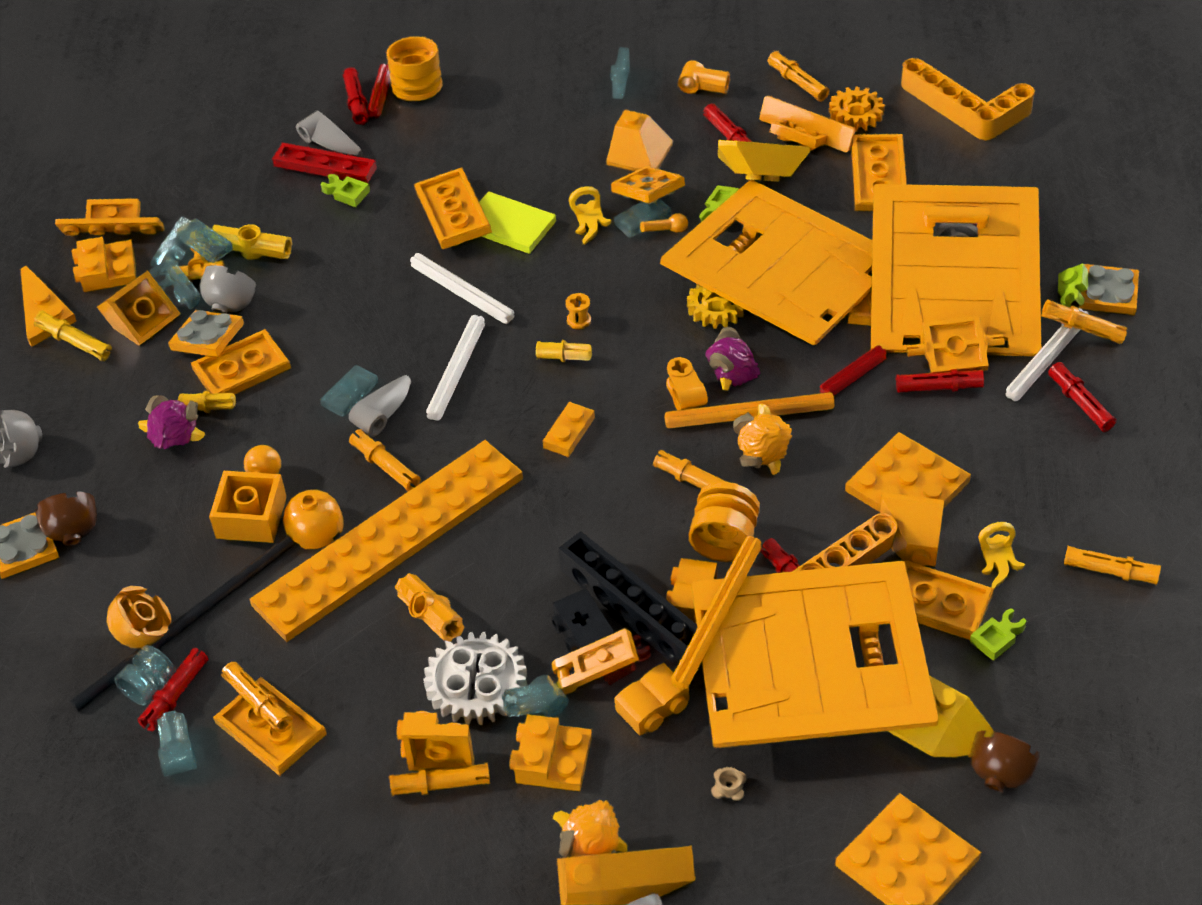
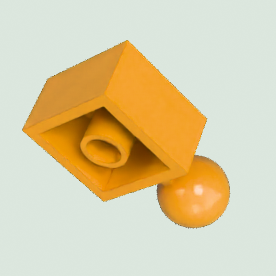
[209,445,287,543]

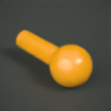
[640,213,688,232]

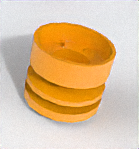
[386,36,443,101]
[689,482,760,562]

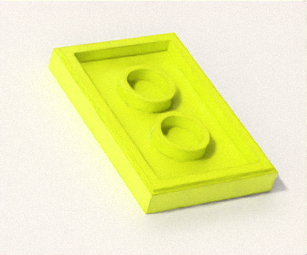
[479,191,556,254]

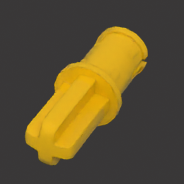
[536,340,592,362]
[178,391,236,413]

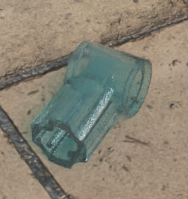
[502,675,569,717]
[157,711,197,777]

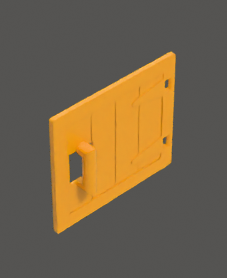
[660,180,873,346]
[871,184,1041,356]
[692,561,939,748]

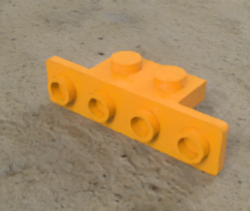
[759,96,856,153]
[55,199,164,236]

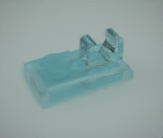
[150,216,191,269]
[150,253,200,310]

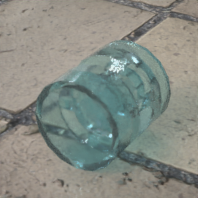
[114,645,175,705]

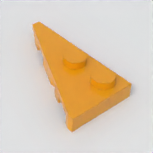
[21,266,76,347]

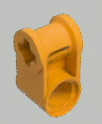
[666,357,708,410]

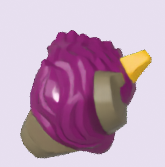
[705,327,761,391]
[138,395,205,449]

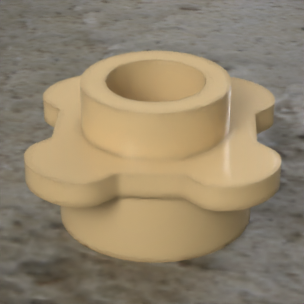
[711,767,746,801]

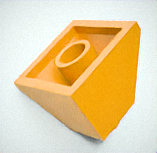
[607,110,673,171]
[97,270,181,346]
[879,492,944,567]

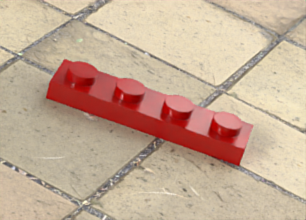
[272,142,377,183]

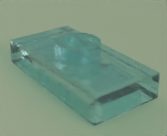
[610,47,630,99]
[613,198,671,238]
[176,218,233,263]
[320,365,379,417]

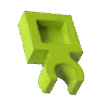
[321,174,370,207]
[699,185,739,222]
[1058,263,1088,307]
[970,608,1027,661]

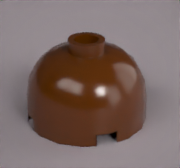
[35,492,97,545]
[971,730,1040,792]

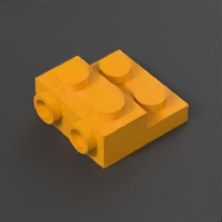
[72,237,137,292]
[397,711,475,771]
[510,714,592,792]

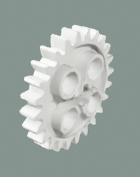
[423,632,527,725]

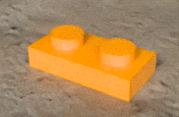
[543,402,595,457]

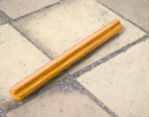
[664,392,835,429]
[672,536,761,690]

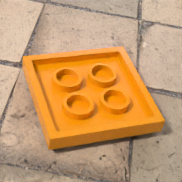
[845,432,971,512]
[835,793,981,905]

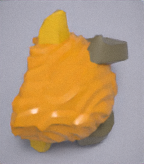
[733,404,792,475]
[553,800,628,858]

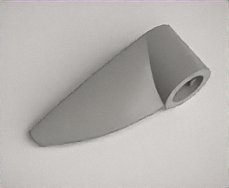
[296,111,362,156]
[349,375,411,437]

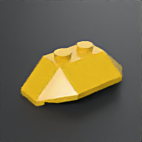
[718,140,810,181]
[888,675,994,757]

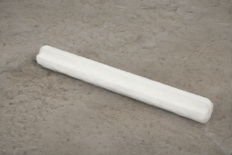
[410,253,514,324]
[1006,308,1089,401]
[426,315,485,421]

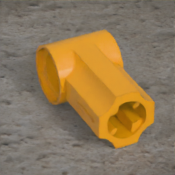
[678,61,730,94]

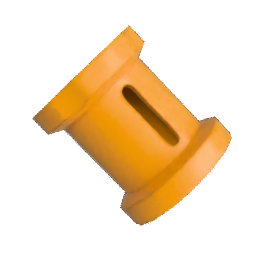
[566,293,591,330]

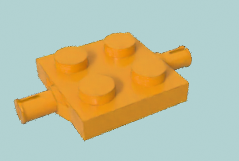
[906,315,1005,373]

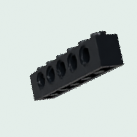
[558,531,702,670]

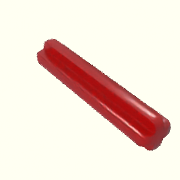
[367,63,391,118]
[819,345,887,396]

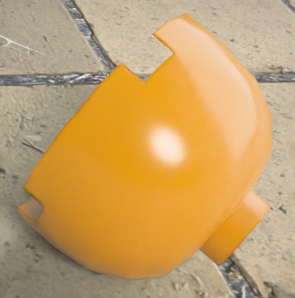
[283,490,344,549]
[106,586,171,649]

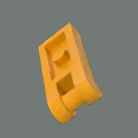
[551,628,639,694]

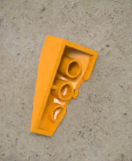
[557,846,695,905]

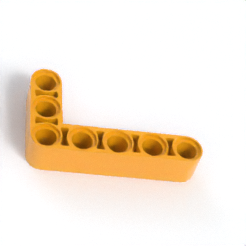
[901,58,1035,140]
[792,513,897,572]

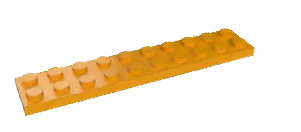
[249,440,523,642]

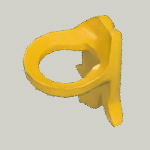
[569,186,611,245]
[978,522,1025,589]

